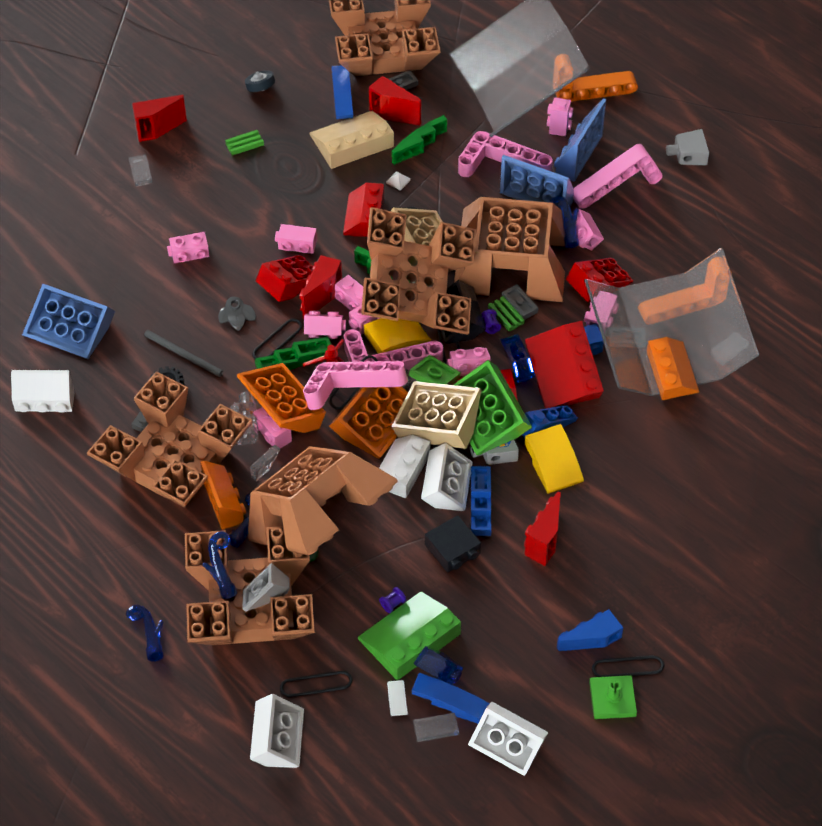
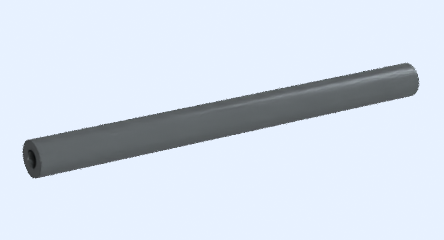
[144,330,223,377]

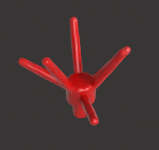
[303,339,344,367]

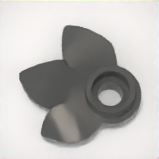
[218,297,256,331]

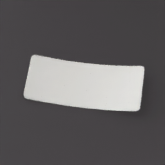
[387,680,408,716]

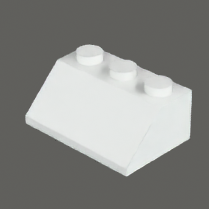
[11,370,75,412]
[379,435,430,498]
[421,443,472,511]
[250,694,304,768]
[468,702,548,776]

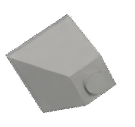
[242,563,290,612]

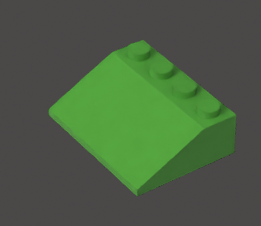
[453,360,532,455]
[358,592,461,681]

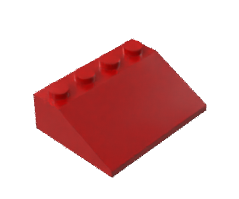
[525,321,604,409]

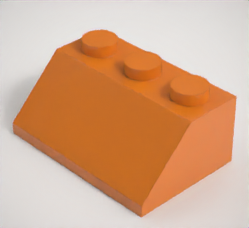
[647,337,699,400]
[200,461,246,530]

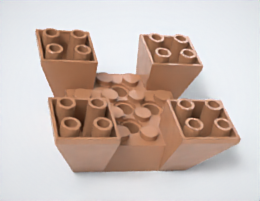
[329,0,440,76]
[454,197,570,302]
[361,207,476,335]
[87,371,253,507]
[248,446,398,555]
[185,526,315,645]

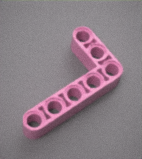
[458,131,553,177]
[573,144,663,209]
[344,329,443,373]
[303,361,408,410]

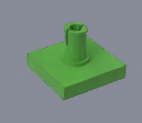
[408,355,461,385]
[589,675,637,719]

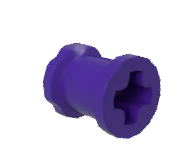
[481,309,501,334]
[379,587,406,613]

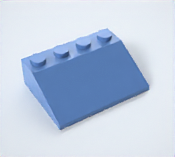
[554,98,606,182]
[500,155,574,213]
[22,284,115,359]

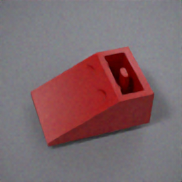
[369,76,421,126]
[132,95,187,142]
[256,255,313,302]
[299,255,342,319]
[566,258,634,303]
[524,491,561,566]

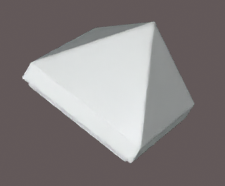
[386,171,411,191]

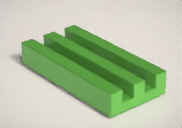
[225,130,264,156]
[488,296,524,332]

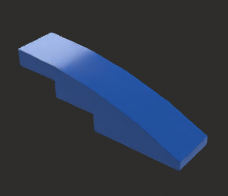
[332,65,353,119]
[471,466,491,536]
[412,673,490,724]

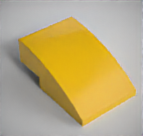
[364,318,431,354]
[525,424,584,494]

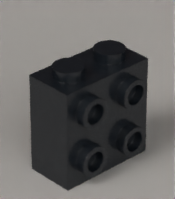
[425,515,481,573]

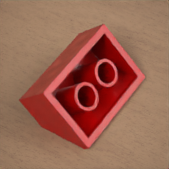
[343,183,384,237]

